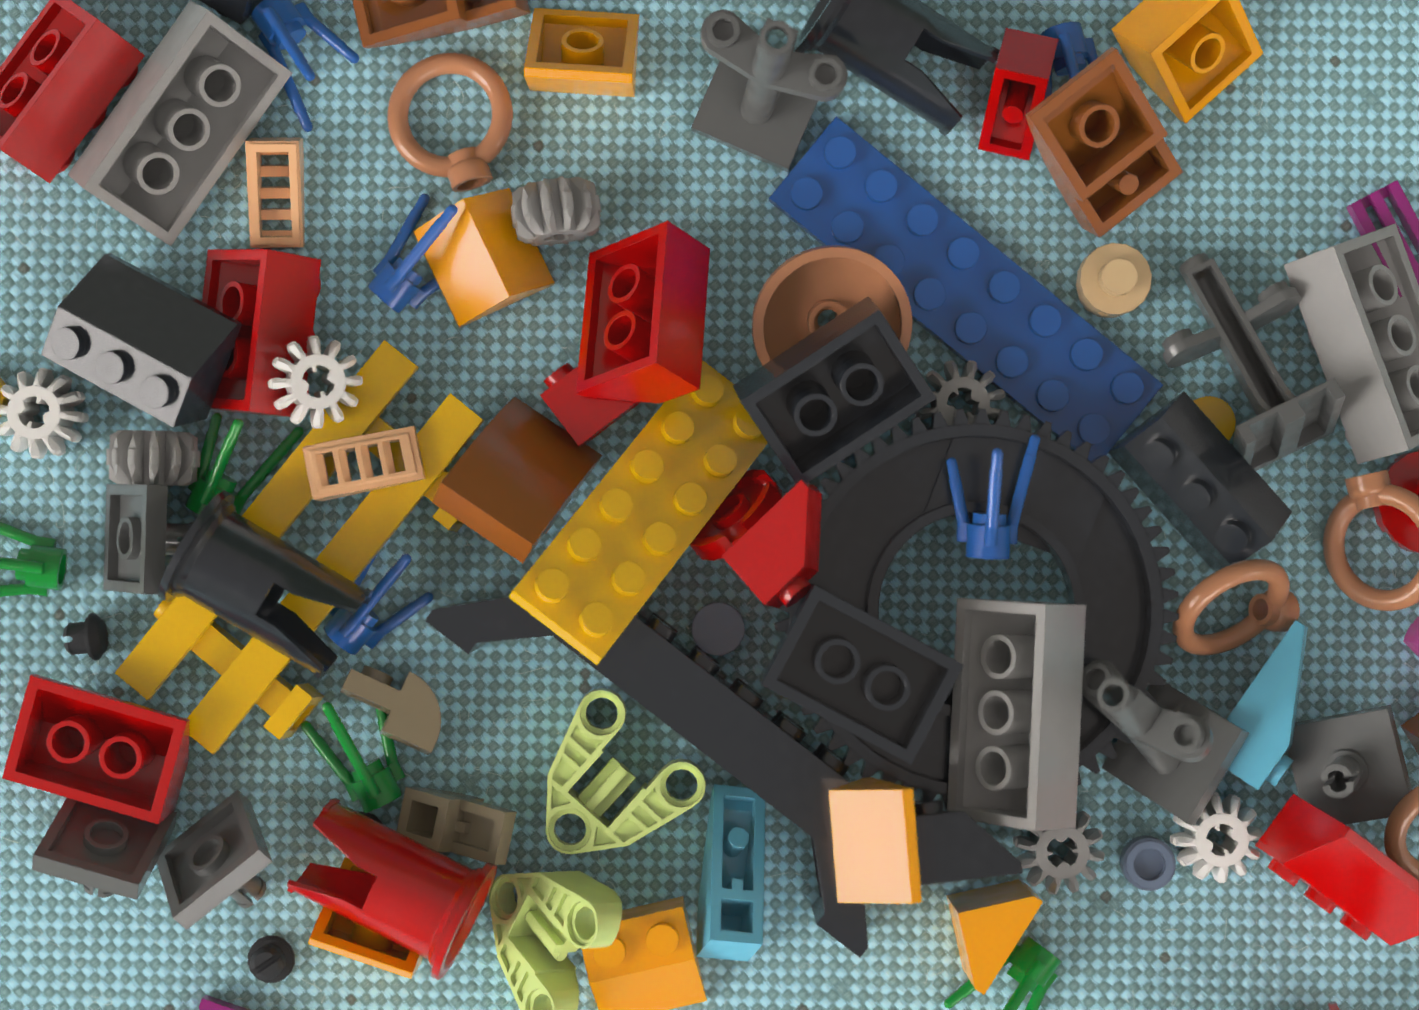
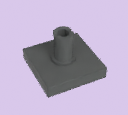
[103,484,193,594]
[1288,705,1412,825]
[157,790,272,930]
[32,798,177,900]

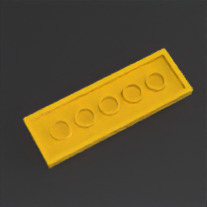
[509,360,768,665]

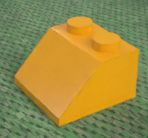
[1111,0,1264,124]
[582,896,707,1010]

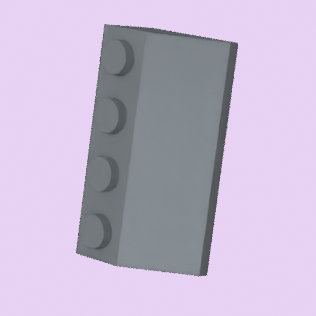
[68,1,292,246]
[1284,223,1419,464]
[947,598,1086,831]

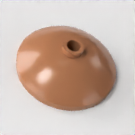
[752,245,912,366]

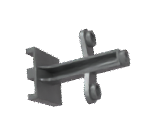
[691,10,848,172]
[1162,253,1345,471]
[1082,659,1249,825]

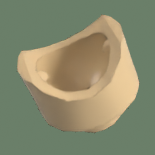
[1076,243,1152,318]

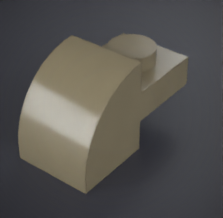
[340,665,441,755]
[397,787,517,865]

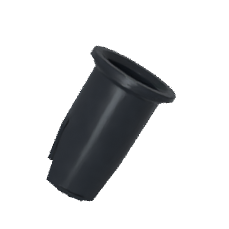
[794,0,1000,136]
[158,490,374,679]

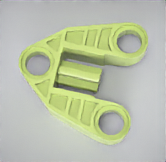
[546,688,706,854]
[489,871,622,1010]

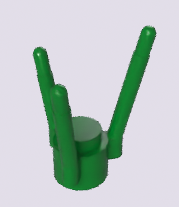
[185,413,304,515]
[0,522,67,597]
[301,702,406,813]
[944,936,1062,1010]

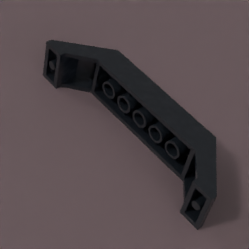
[424,595,868,958]

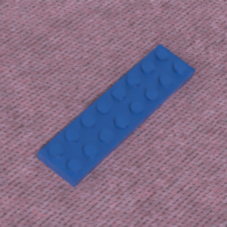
[769,116,1163,462]

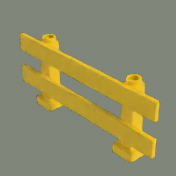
[115,340,484,754]

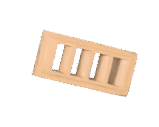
[245,137,305,248]
[303,426,426,502]

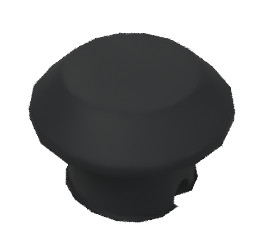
[63,613,108,661]
[248,936,295,983]

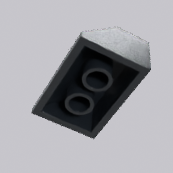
[41,253,243,427]
[1108,391,1292,570]
[914,800,1022,885]

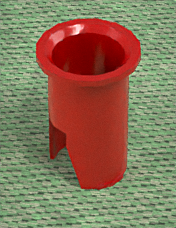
[287,798,497,980]

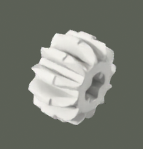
[268,336,363,429]
[0,368,89,459]
[1170,792,1263,883]

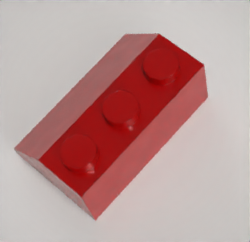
[0,0,145,183]
[576,221,710,404]
[202,249,321,417]
[2,673,190,824]
[1255,794,1419,946]

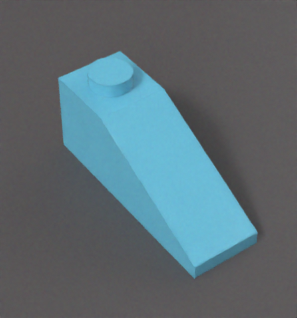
[1226,620,1308,790]
[696,784,766,961]

